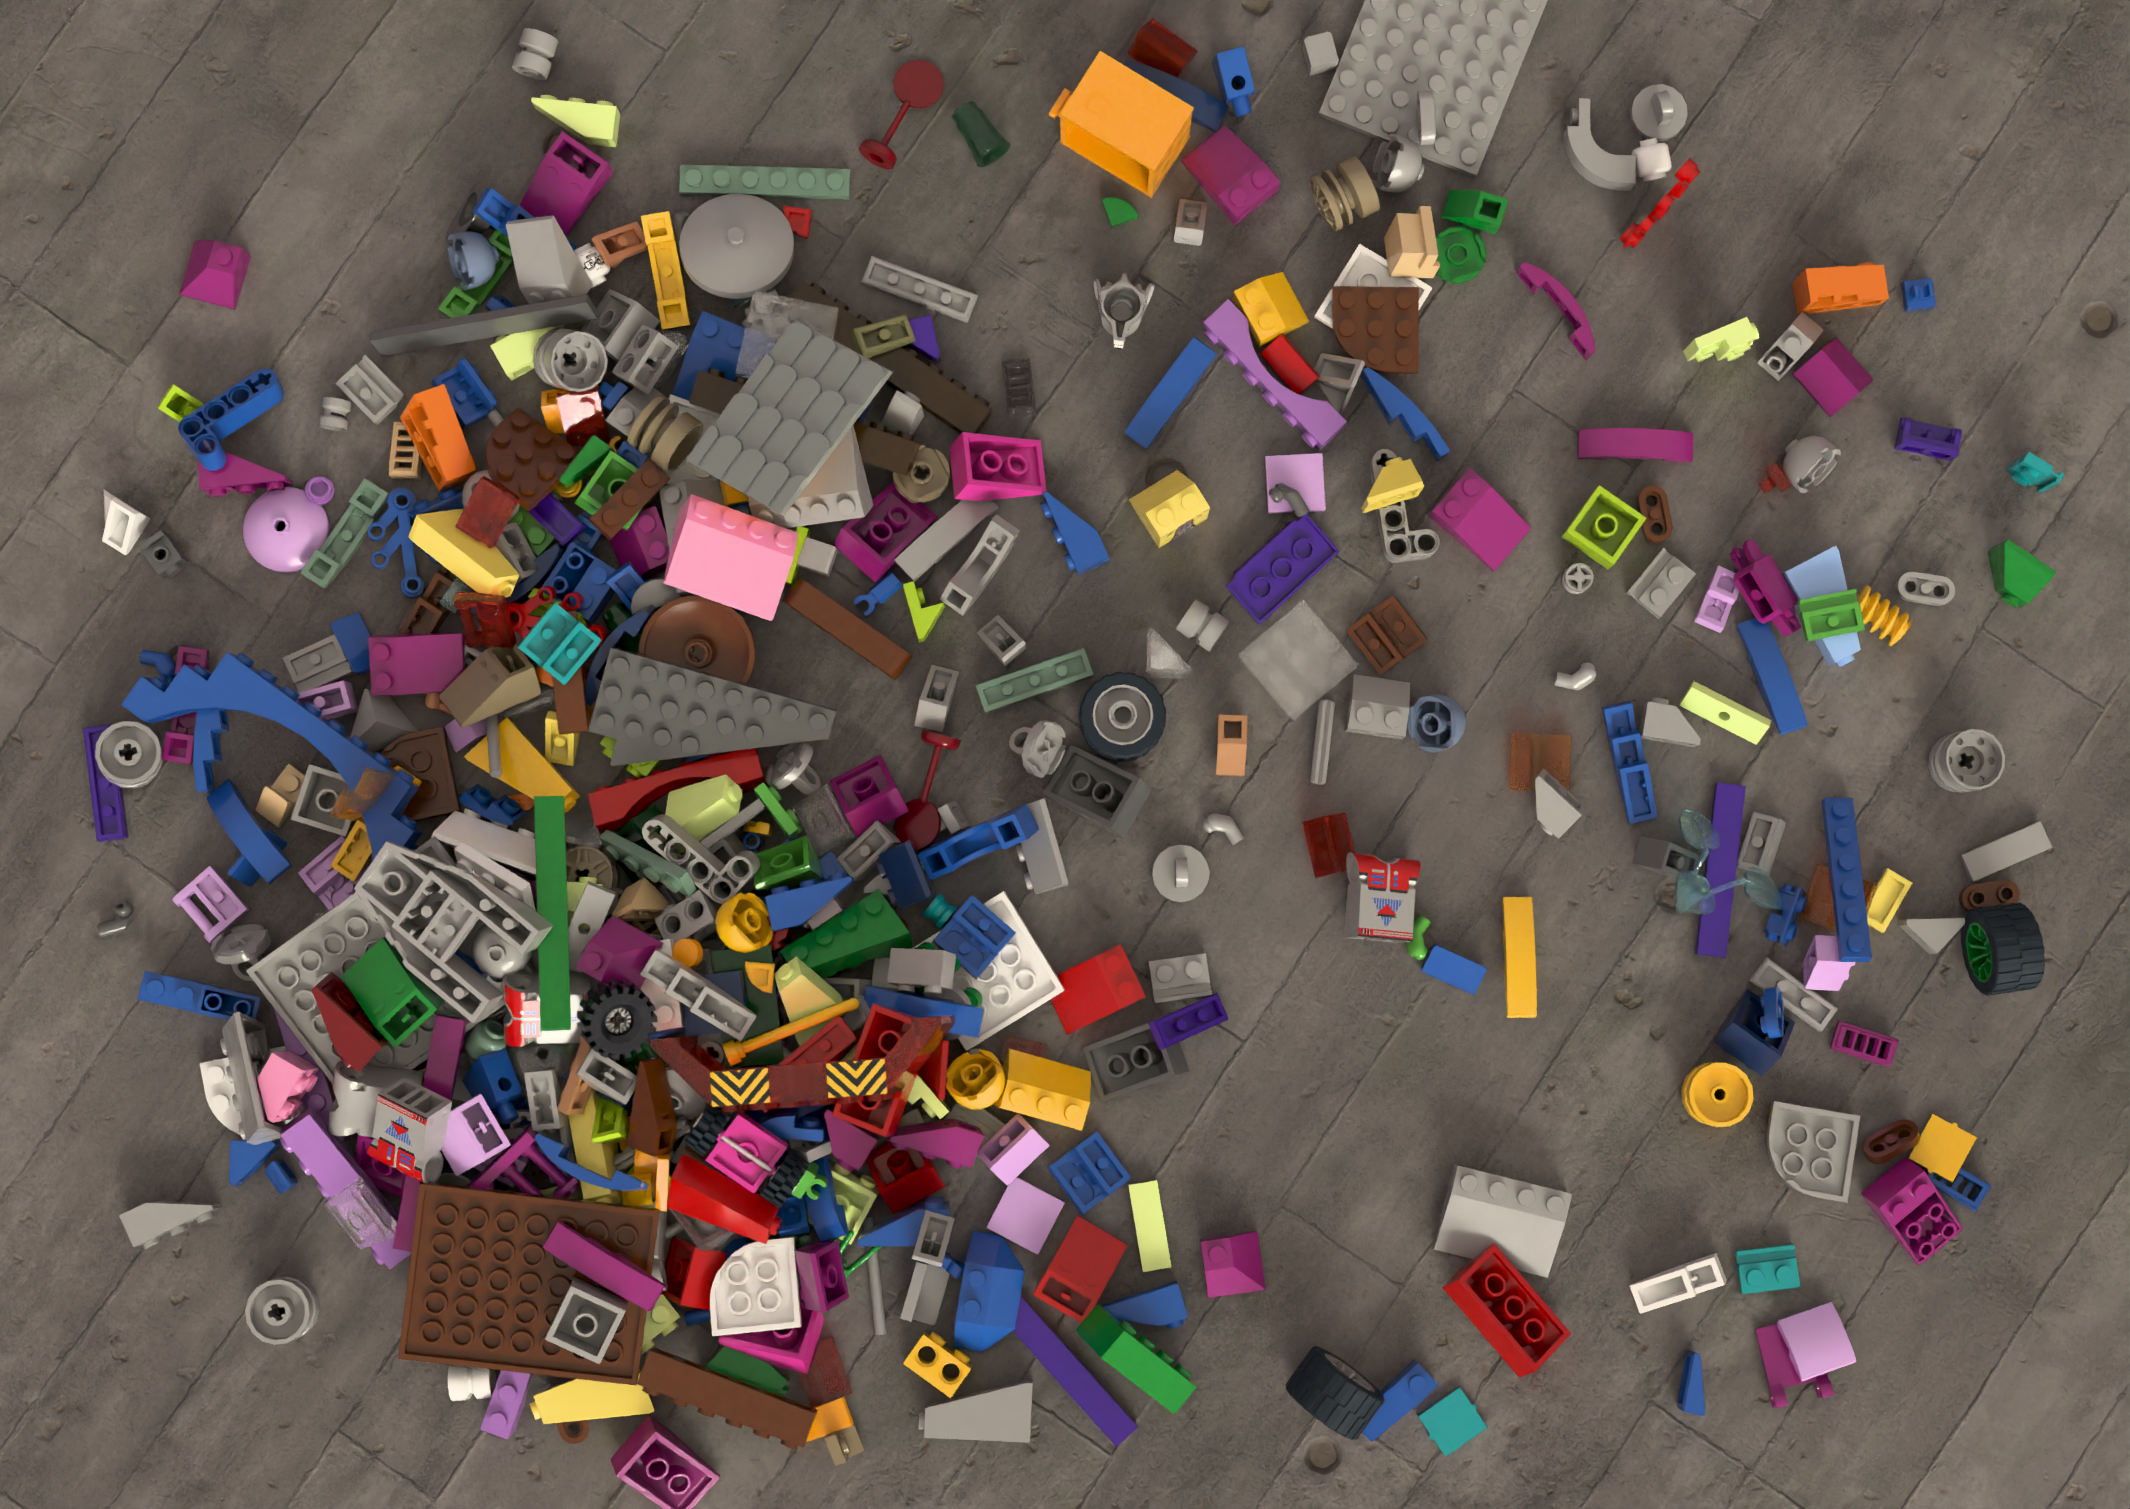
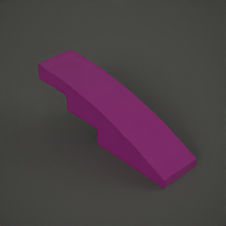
[543,1222,666,1311]

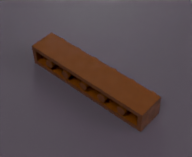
[637,1347,818,1449]

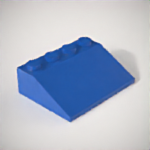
[672,311,777,401]
[858,1197,950,1246]

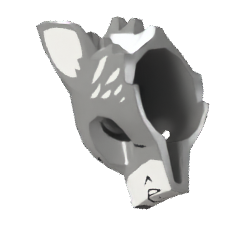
[1093,273,1155,349]

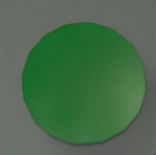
[1436,226,1486,284]

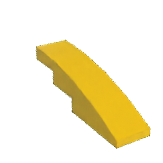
[330,766,422,882]
[1502,897,1537,1018]

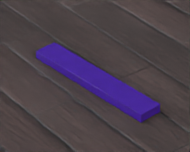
[1695,782,1746,958]
[1013,1296,1138,1447]

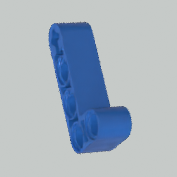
[178,368,284,471]

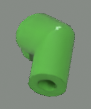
[1406,915,1431,960]

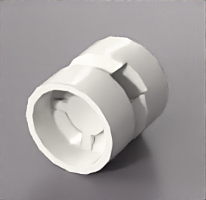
[448,1365,496,1401]

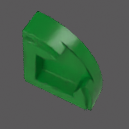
[1102,198,1138,228]

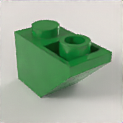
[1441,190,1509,235]

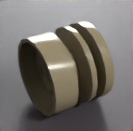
[1309,156,1380,231]
[627,394,704,472]
[566,846,621,889]

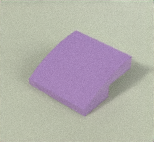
[298,836,370,911]
[1777,1302,1856,1382]

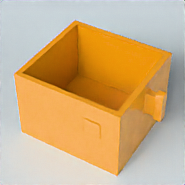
[1049,51,1194,198]

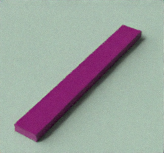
[393,1015,467,1252]

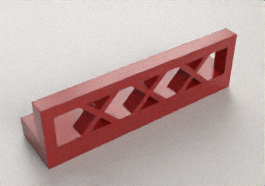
[757,1015,861,1113]

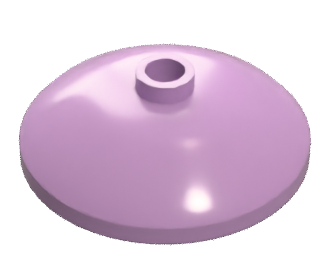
[243,487,330,573]

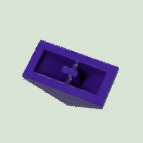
[907,315,941,364]

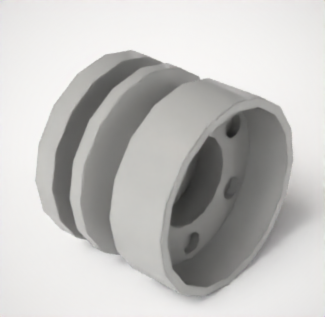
[533,328,608,392]
[1928,729,2005,793]

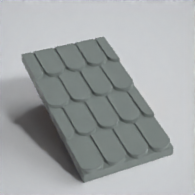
[686,319,893,515]

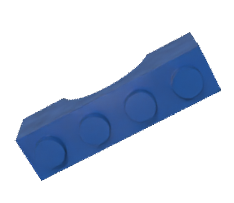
[918,804,1039,880]

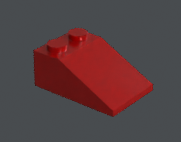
[1050,944,1146,1035]

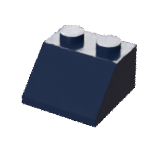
[876,840,934,910]
[1714,989,1795,1076]

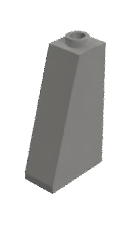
[919,1379,1033,1443]

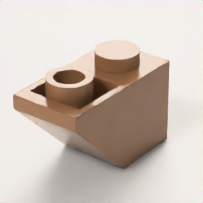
[1216,715,1248,776]

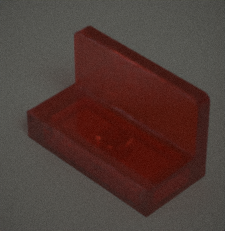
[1127,18,1198,78]
[1302,813,1355,878]

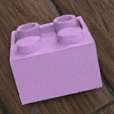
[441,1094,511,1176]

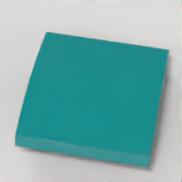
[517,602,602,685]

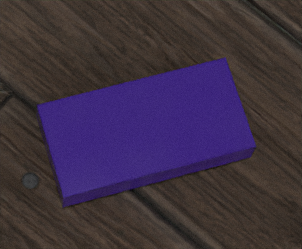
[528,493,586,548]

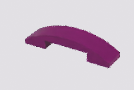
[1516,262,1595,360]
[1578,428,1693,462]
[162,646,209,764]

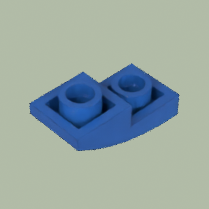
[459,784,527,826]

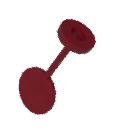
[859,60,944,170]
[895,730,961,850]

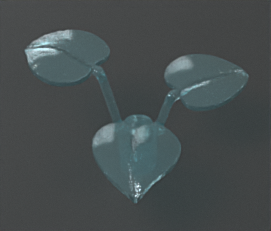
[1675,808,1782,915]

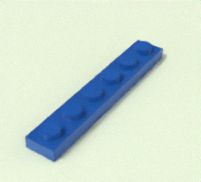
[1821,797,1872,962]

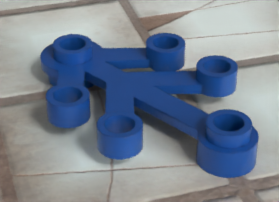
[367,487,440,599]

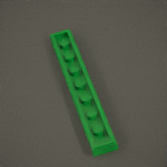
[534,796,571,1031]

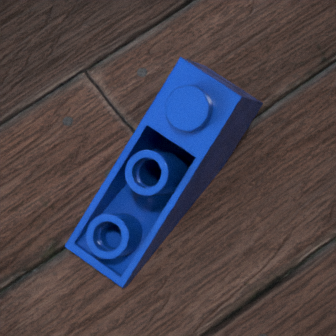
[1040,492,1109,575]
[765,872,854,932]

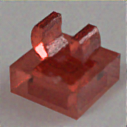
[1758,462,1792,493]

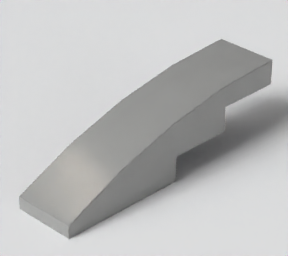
[894,500,999,582]
[640,947,757,1041]
[524,1069,577,1183]

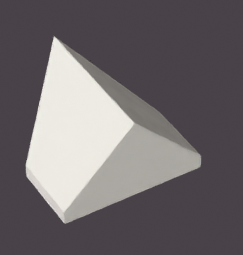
[102,490,151,555]

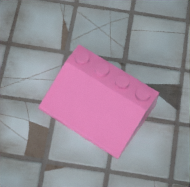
[663,494,798,621]

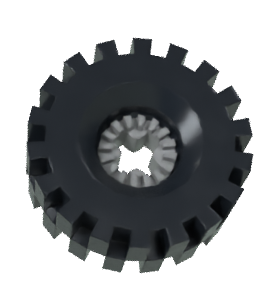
[576,979,657,1060]

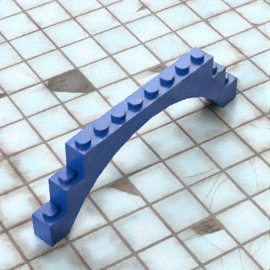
[121,652,422,861]

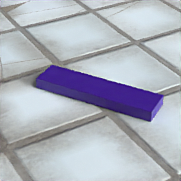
[83,724,128,842]

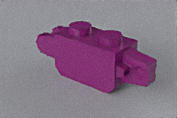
[1730,539,1801,637]

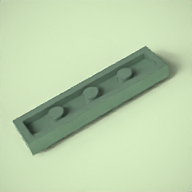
[976,648,1094,714]
[599,829,697,897]

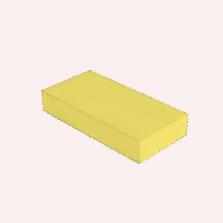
[1865,868,1912,933]

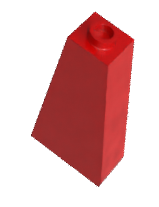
[667,1154,782,1244]

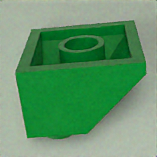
[1987,539,2056,608]

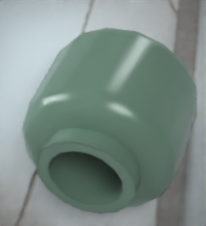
[465,1020,507,1062]

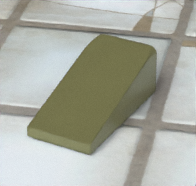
[850,314,916,358]

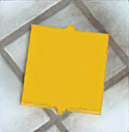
[1908,1114,1977,1183]

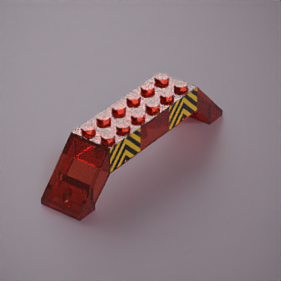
[650,1015,955,1113]

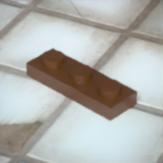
[588,459,670,541]

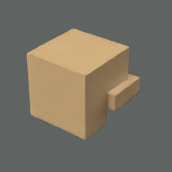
[1384,206,1440,278]

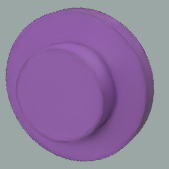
[305,476,335,505]

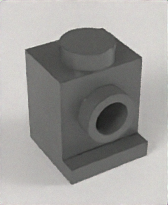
[137,530,189,578]

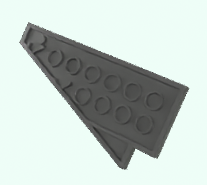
[588,646,837,766]

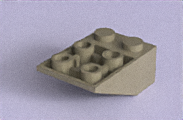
[439,638,542,728]

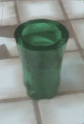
[952,101,1010,167]

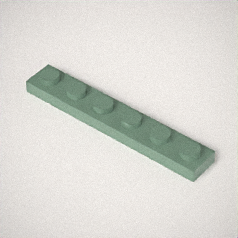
[679,164,851,200]

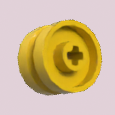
[1681,1062,1754,1127]

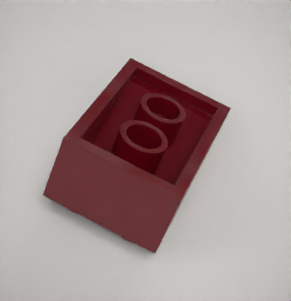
[312,972,388,1072]

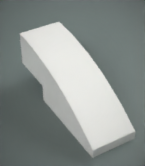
[1630,1253,1727,1314]

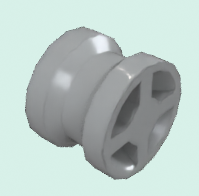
[1561,563,1594,594]

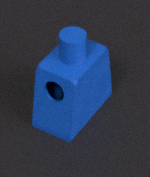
[1211,46,1255,117]
[462,1048,522,1125]

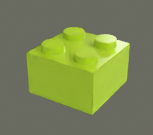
[1561,485,1646,569]

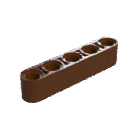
[782,577,912,680]

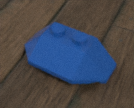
[954,1231,1025,1352]

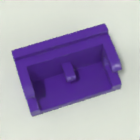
[1894,417,1962,461]

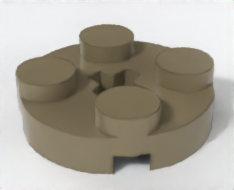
[893,445,950,504]

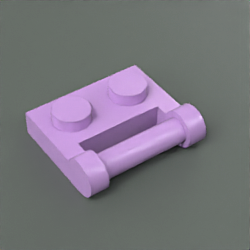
[172,866,250,944]

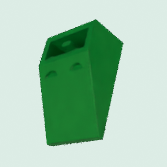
[341,937,445,1048]

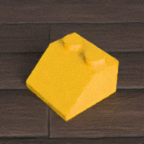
[1232,272,1309,348]

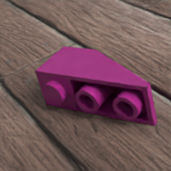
[197,452,293,497]
[888,1119,984,1168]

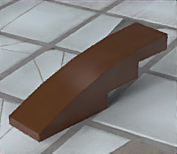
[398,566,467,634]
[552,611,588,735]

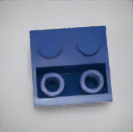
[541,542,616,624]

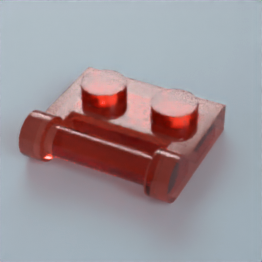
[453,592,517,648]

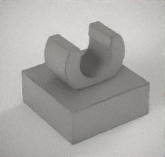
[937,801,970,834]

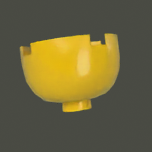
[715,893,774,953]
[945,1050,1006,1110]

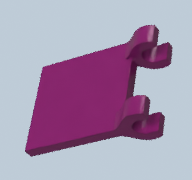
[1754,1324,1834,1408]

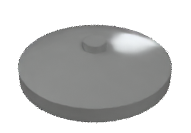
[679,194,794,299]

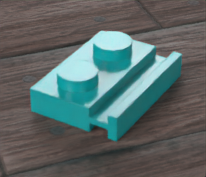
[2006,452,2065,493]
[1734,1244,1800,1294]

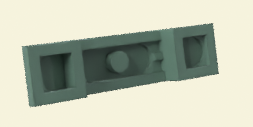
[300,478,389,589]

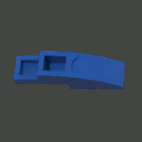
[137,971,261,1020]

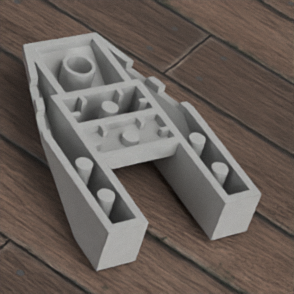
[354,841,553,1023]

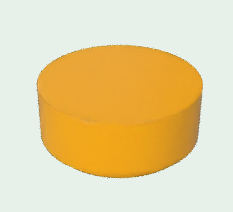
[672,939,703,968]

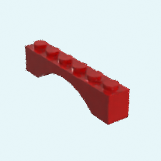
[588,748,767,834]

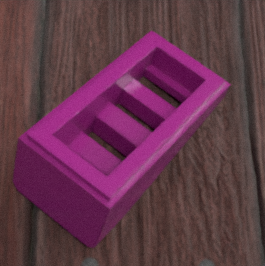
[1829,1021,1899,1067]

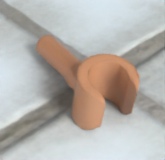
[425,693,451,714]

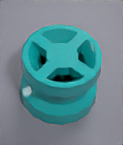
[922,893,958,930]

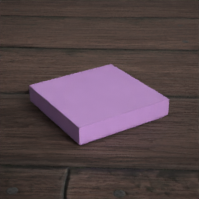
[1265,453,1326,514]
[986,1177,1065,1255]

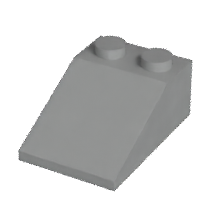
[506,215,593,304]

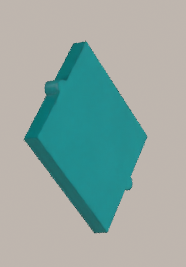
[1418,1387,1488,1457]

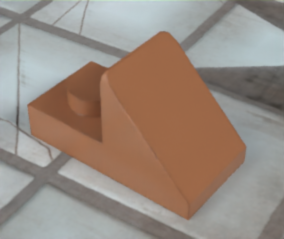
[592,221,648,269]

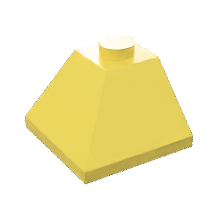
[1361,457,1424,513]

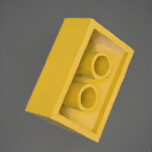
[992,1048,1091,1131]

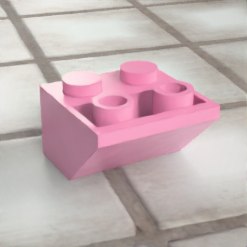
[257,1051,319,1123]

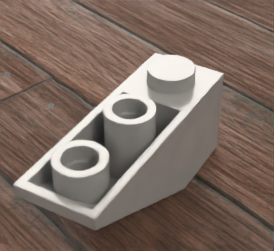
[119,1201,221,1249]

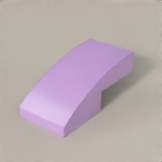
[1694,565,1739,633]

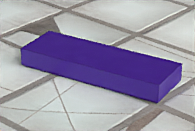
[1148,993,1228,1050]

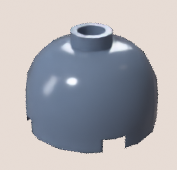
[447,231,499,291]
[1407,694,1467,753]

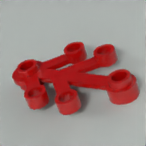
[1619,158,1701,249]
[500,585,607,649]

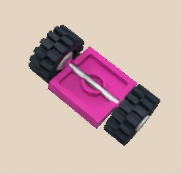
[683,1101,809,1208]

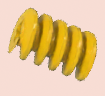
[1856,585,1913,646]

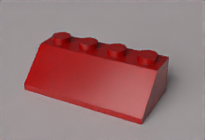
[832,1003,935,1137]
[1442,1244,1571,1378]

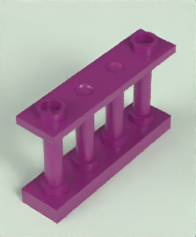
[467,1125,579,1198]

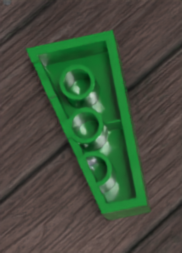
[780,889,913,979]
[1075,1304,1197,1414]

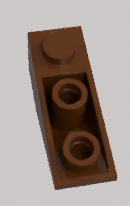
[626,1056,677,1157]

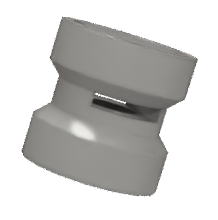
[318,397,352,432]

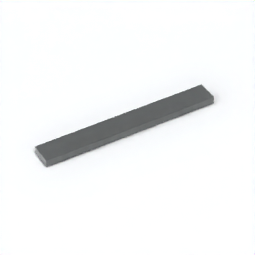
[370,294,597,356]

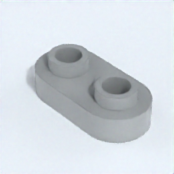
[1895,572,1955,606]

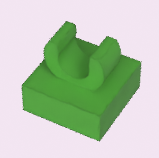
[791,1162,828,1200]

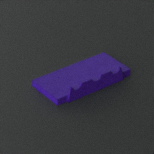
[1225,514,1340,624]

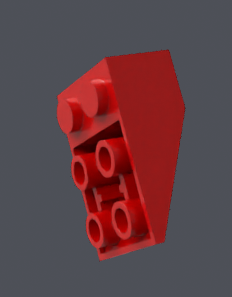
[1033,1215,1128,1323]

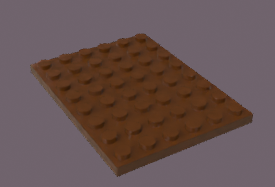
[398,1182,660,1385]

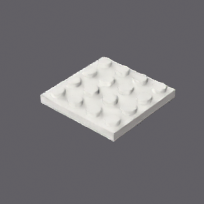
[912,891,1065,1051]

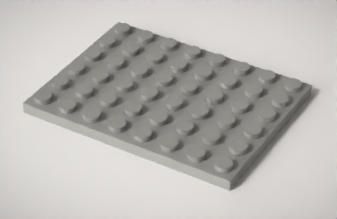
[1318,0,1548,178]
[246,836,538,1084]

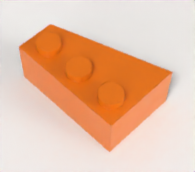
[1792,262,1889,315]
[400,384,476,492]

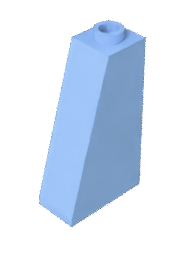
[1782,546,1861,667]

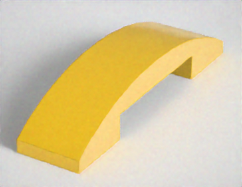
[641,211,690,330]

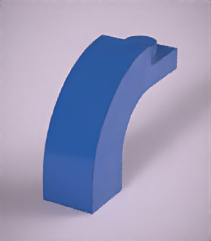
[756,1108,827,1142]

